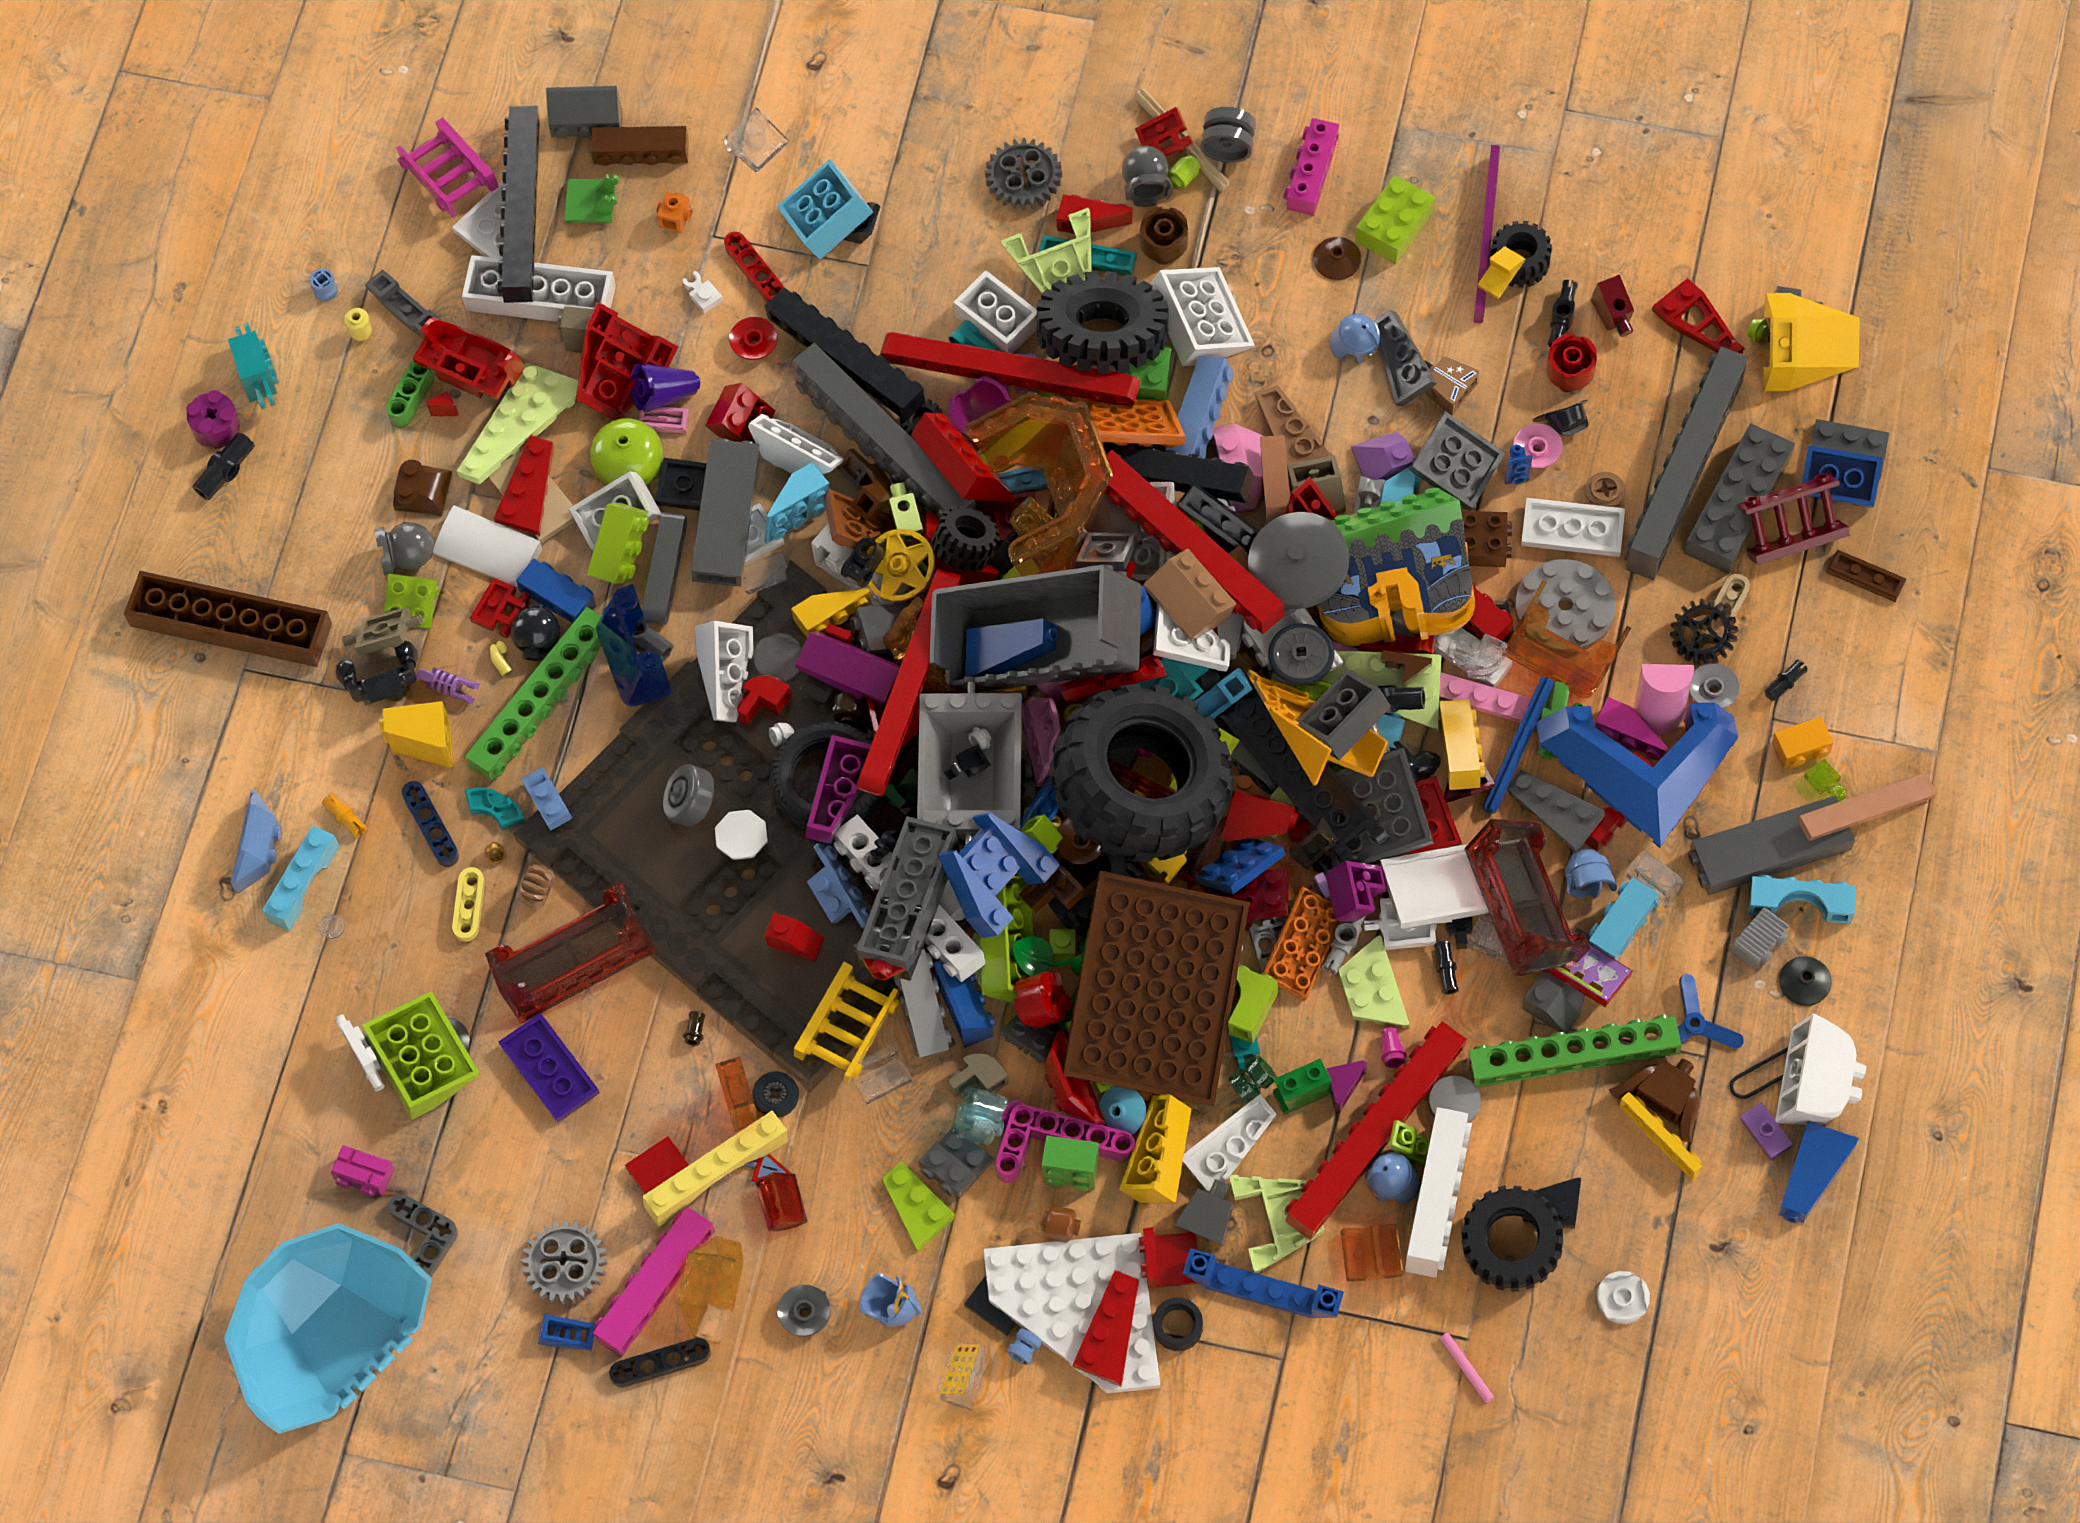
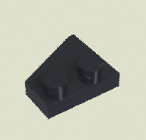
[1522,1177,1581,1229]

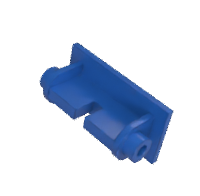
[1505,444,1532,485]

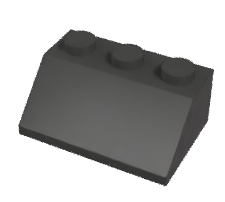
[546,86,622,138]
[1297,670,1391,760]

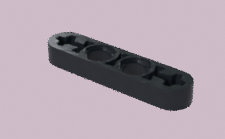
[609,1337,711,1388]

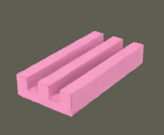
[638,407,689,434]

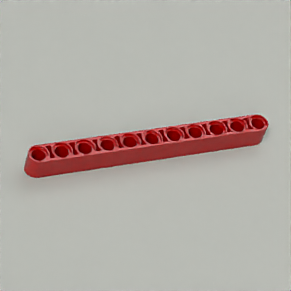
[880,332,1141,407]
[857,569,962,797]

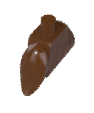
[1609,1059,1701,1143]

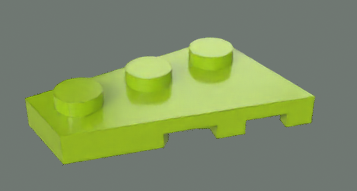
[882,1161,956,1253]

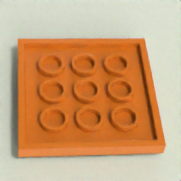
[1073,397,1185,448]

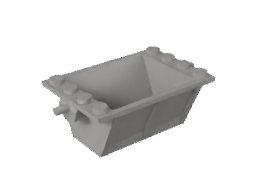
[917,682,1022,846]

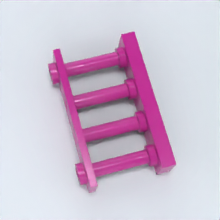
[396,117,499,218]

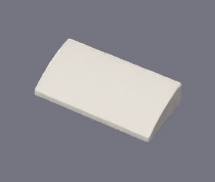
[433,505,542,590]

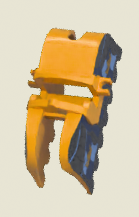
[1316,519,1475,646]

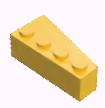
[1119,1095,1191,1203]

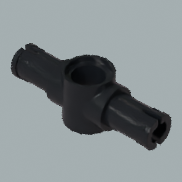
[1547,279,1578,347]

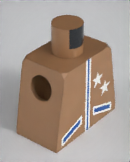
[1424,357,1480,416]

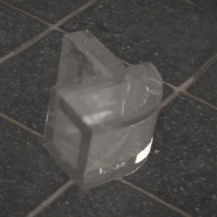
[1449,634,1508,679]

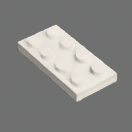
[1521,498,1625,557]

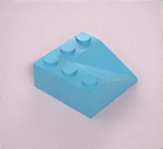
[777,159,873,259]

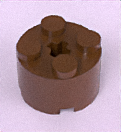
[1140,207,1188,265]

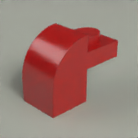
[737,675,792,726]

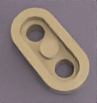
[1715,574,1750,617]

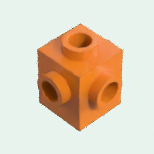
[657,192,693,233]

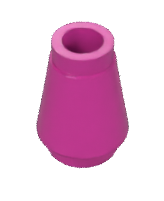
[1381,1027,1407,1068]

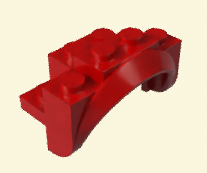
[413,317,525,400]

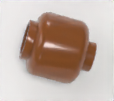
[1041,1206,1081,1242]

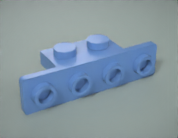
[807,843,871,928]

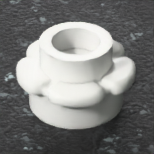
[968,727,991,750]

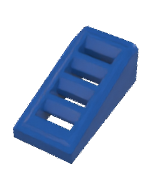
[538,1314,595,1351]

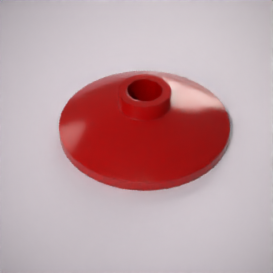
[729,317,778,360]

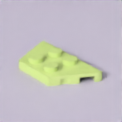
[1338,935,1410,1029]

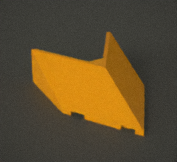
[1247,669,1388,785]

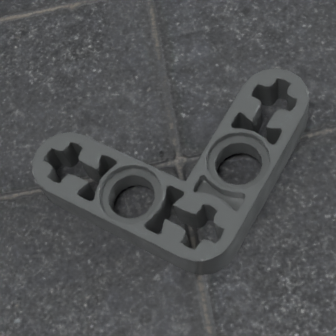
[389,1194,458,1278]

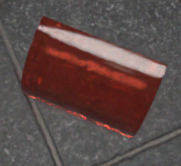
[756,1172,808,1231]

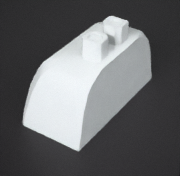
[1775,1013,1866,1126]

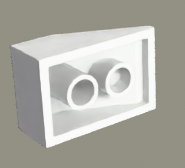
[569,471,661,551]

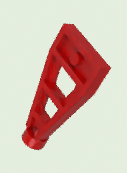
[1652,278,1745,354]

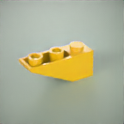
[791,588,872,637]

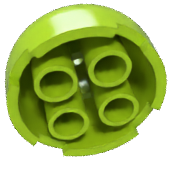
[590,418,665,486]

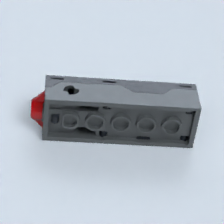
[857,817,960,981]

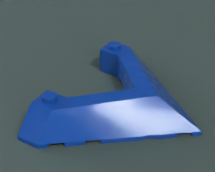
[1536,702,1738,848]

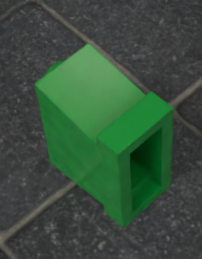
[1273,1058,1332,1115]

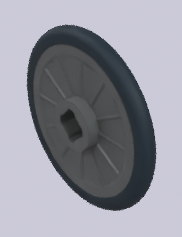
[1268,623,1335,685]

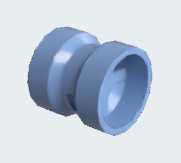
[310,269,338,301]
[1006,1328,1042,1365]

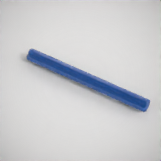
[1482,676,1554,814]

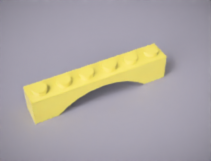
[643,1111,788,1227]

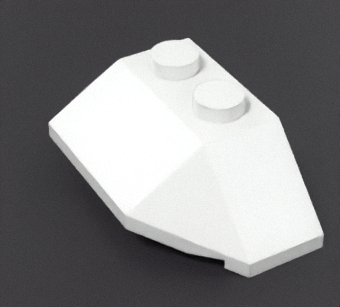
[748,414,843,474]

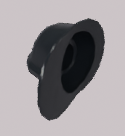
[1532,400,1589,436]

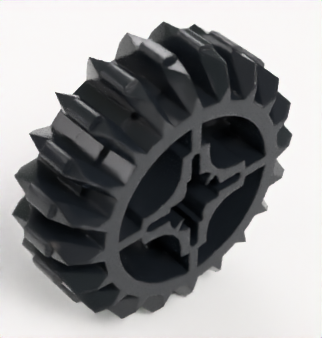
[1670,598,1739,665]

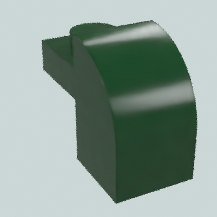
[884,768,918,815]

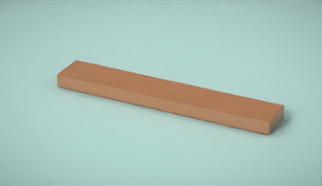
[1797,772,1938,841]

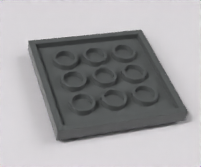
[1326,748,1434,867]

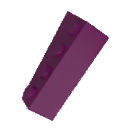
[805,735,871,844]

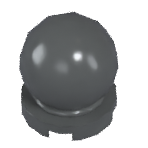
[1122,145,1173,207]
[374,522,434,576]

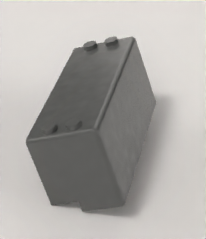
[930,565,1141,693]

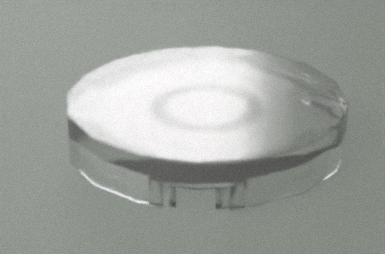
[753,633,802,681]

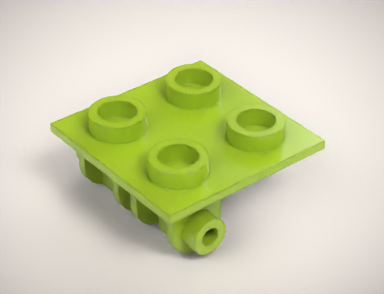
[384,574,439,629]

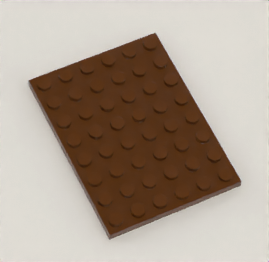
[1063,871,1250,1106]

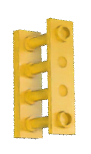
[794,962,900,1085]

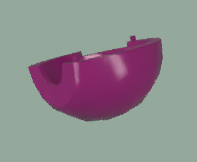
[949,376,1011,438]

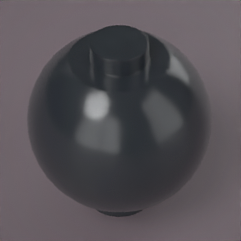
[510,604,560,661]

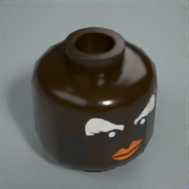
[832,691,866,727]

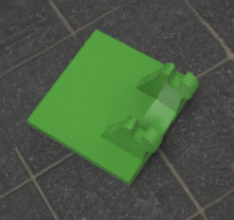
[564,174,619,223]

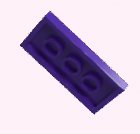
[498,1012,600,1123]

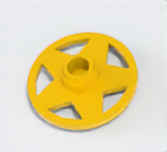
[864,529,935,602]

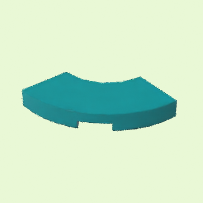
[465,788,526,830]

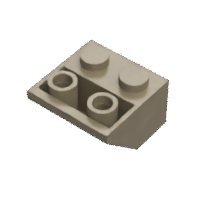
[1287,455,1346,513]

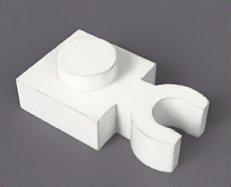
[683,271,723,314]

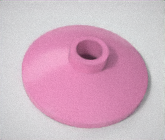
[1513,424,1563,468]

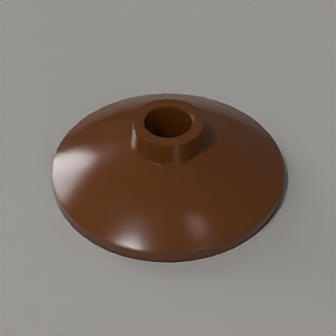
[1313,237,1361,280]
[1057,818,1102,865]

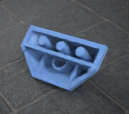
[230,790,282,893]

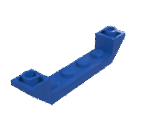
[1183,1248,1344,1318]

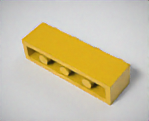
[1439,699,1485,790]

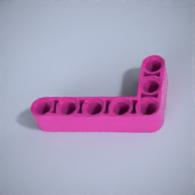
[996,1105,1135,1183]

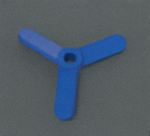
[1659,974,1744,1058]

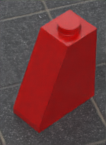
[1221,789,1299,841]

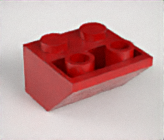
[705,383,776,444]

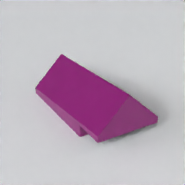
[795,632,901,704]

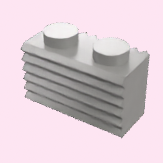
[1731,907,1789,970]

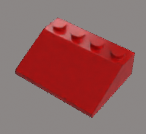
[911,413,1016,502]

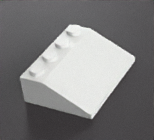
[1150,267,1255,366]

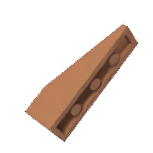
[1260,435,1290,525]

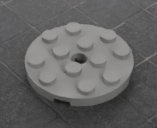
[1515,559,1616,653]

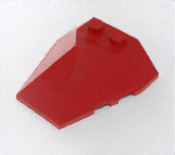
[575,302,678,421]

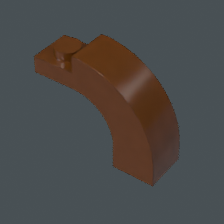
[836,448,892,521]

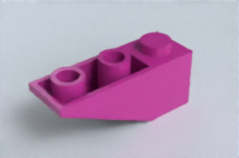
[1595,697,1668,760]

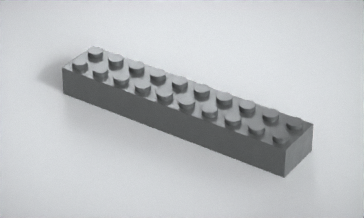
[792,343,976,518]
[1624,347,1748,581]

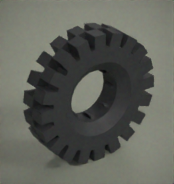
[1036,271,1169,374]

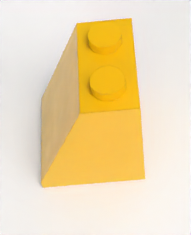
[379,701,453,768]

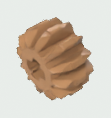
[518,864,555,909]

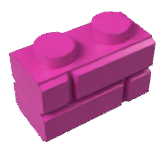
[331,1145,394,1197]

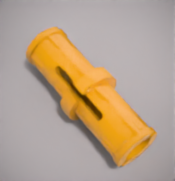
[322,793,367,838]

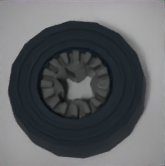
[752,1071,799,1118]

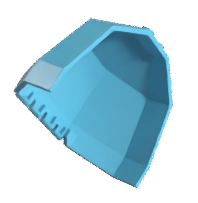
[224,1223,432,1434]

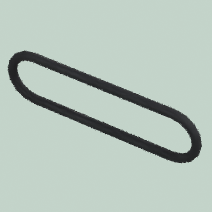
[1730,1047,1788,1099]

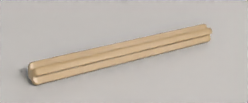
[1135,88,1229,192]

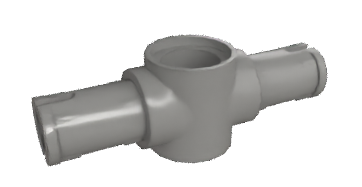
[1322,916,1366,975]

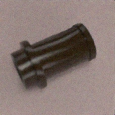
[683,1011,705,1046]

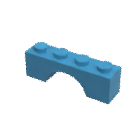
[1194,668,1254,719]

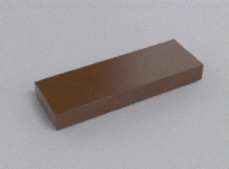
[1827,549,1906,603]

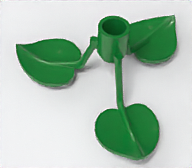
[1012,934,1087,1034]

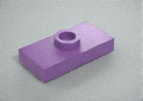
[1740,1103,1793,1161]

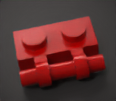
[1135,107,1193,160]
[470,578,531,638]

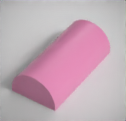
[1633,664,1694,735]

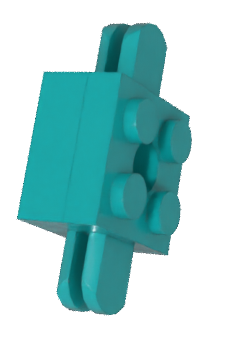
[228,323,279,409]
[1135,658,1209,700]

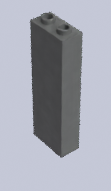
[691,438,760,587]
[1688,795,1855,895]

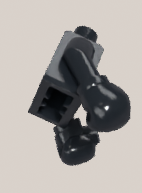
[336,640,417,705]

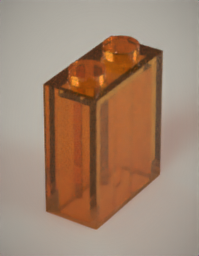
[715,1056,758,1132]

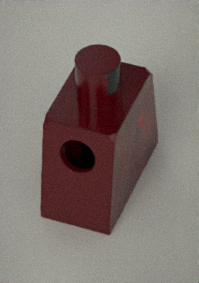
[1591,274,1634,337]

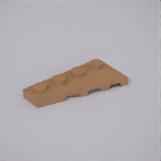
[1255,385,1333,465]

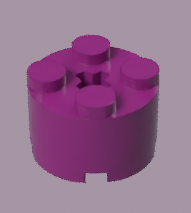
[186,390,240,448]

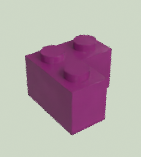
[1325,861,1388,922]

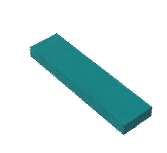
[1039,235,1137,276]

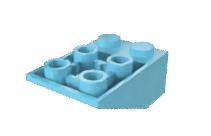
[764,463,829,544]

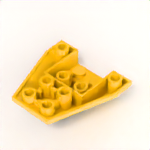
[1763,293,1860,391]

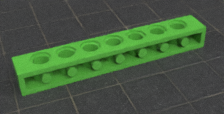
[465,607,613,782]
[1469,1015,1682,1088]

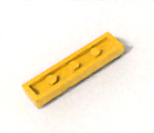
[1619,1092,1702,1181]

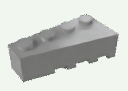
[894,949,951,1058]

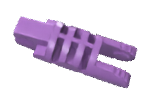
[416,667,480,704]

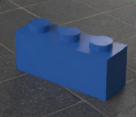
[516,558,596,624]

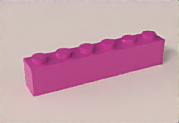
[593,1207,715,1358]

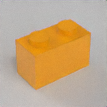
[1772,717,1834,768]

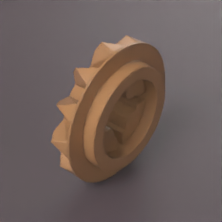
[1586,472,1625,507]

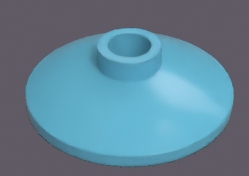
[1099,1087,1146,1135]

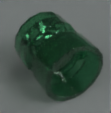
[1228,1054,1277,1103]

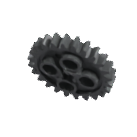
[985,138,1062,210]

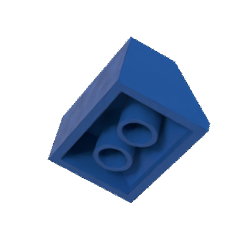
[933,961,996,1048]

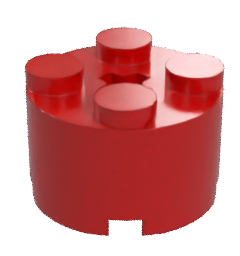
[1546,334,1597,392]
[1014,971,1072,1030]

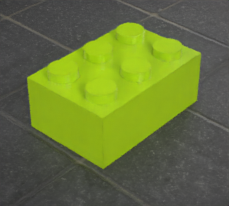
[1355,175,1435,264]
[587,503,649,584]

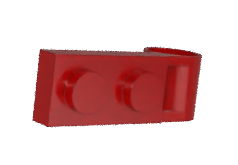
[1358,633,1436,654]

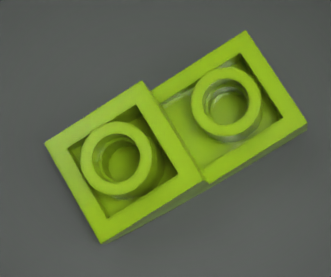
[1389,1120,1430,1166]

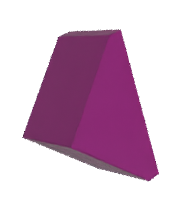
[1327,1060,1367,1113]

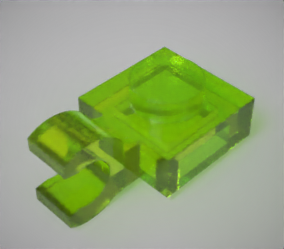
[1804,759,1847,802]

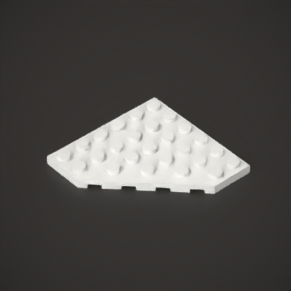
[984,1233,1160,1394]

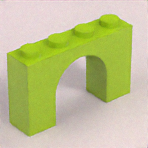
[1228,965,1278,1044]

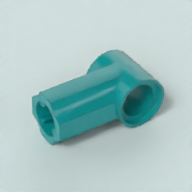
[948,320,998,351]

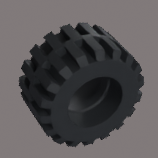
[1490,221,1552,288]
[931,506,1000,572]

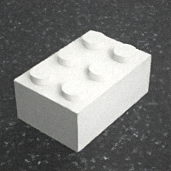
[953,271,1037,354]

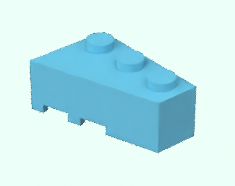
[1588,877,1660,960]

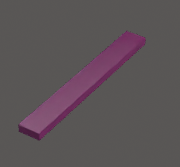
[1474,145,1500,323]

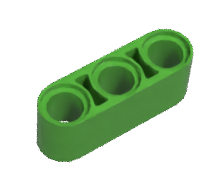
[386,361,434,428]

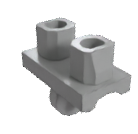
[1354,476,1385,514]

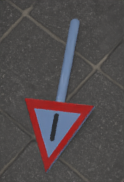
[709,1151,794,1183]

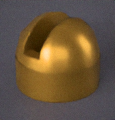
[484,842,506,865]

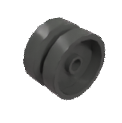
[1200,107,1256,163]

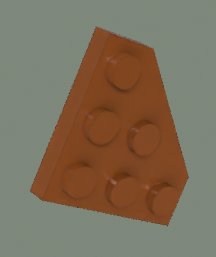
[824,489,894,549]

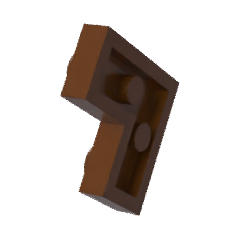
[1019,860,1088,913]

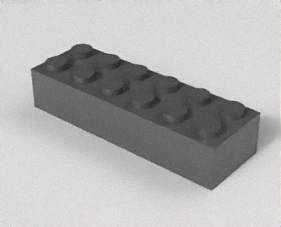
[1684,423,1795,574]

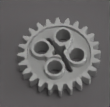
[521,1219,608,1305]

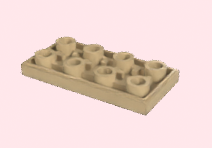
[488,445,575,544]

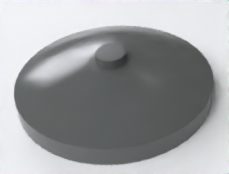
[1248,512,1350,609]

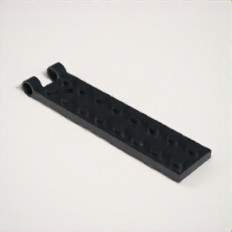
[1219,674,1390,863]

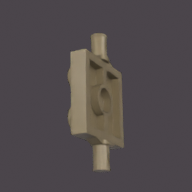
[342,607,423,656]

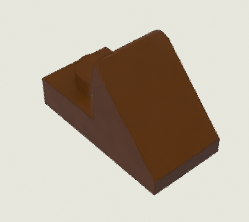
[1380,650,1433,686]

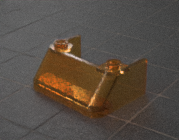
[1506,580,1631,698]

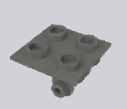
[1001,1014,1061,1063]

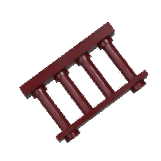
[1737,474,1850,565]

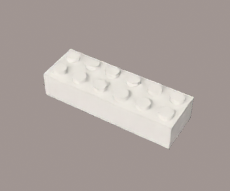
[462,255,616,322]
[1405,1107,1472,1278]

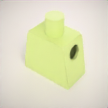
[889,483,923,542]

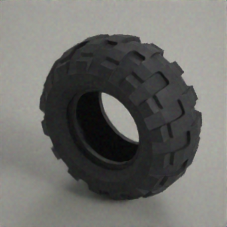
[1050,684,1234,862]

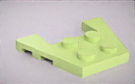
[1001,208,1092,293]
[1229,1175,1325,1273]

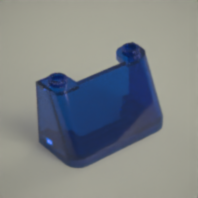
[596,584,672,707]

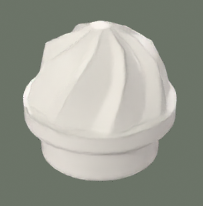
[769,723,794,747]

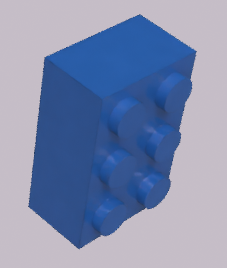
[1801,445,1883,509]

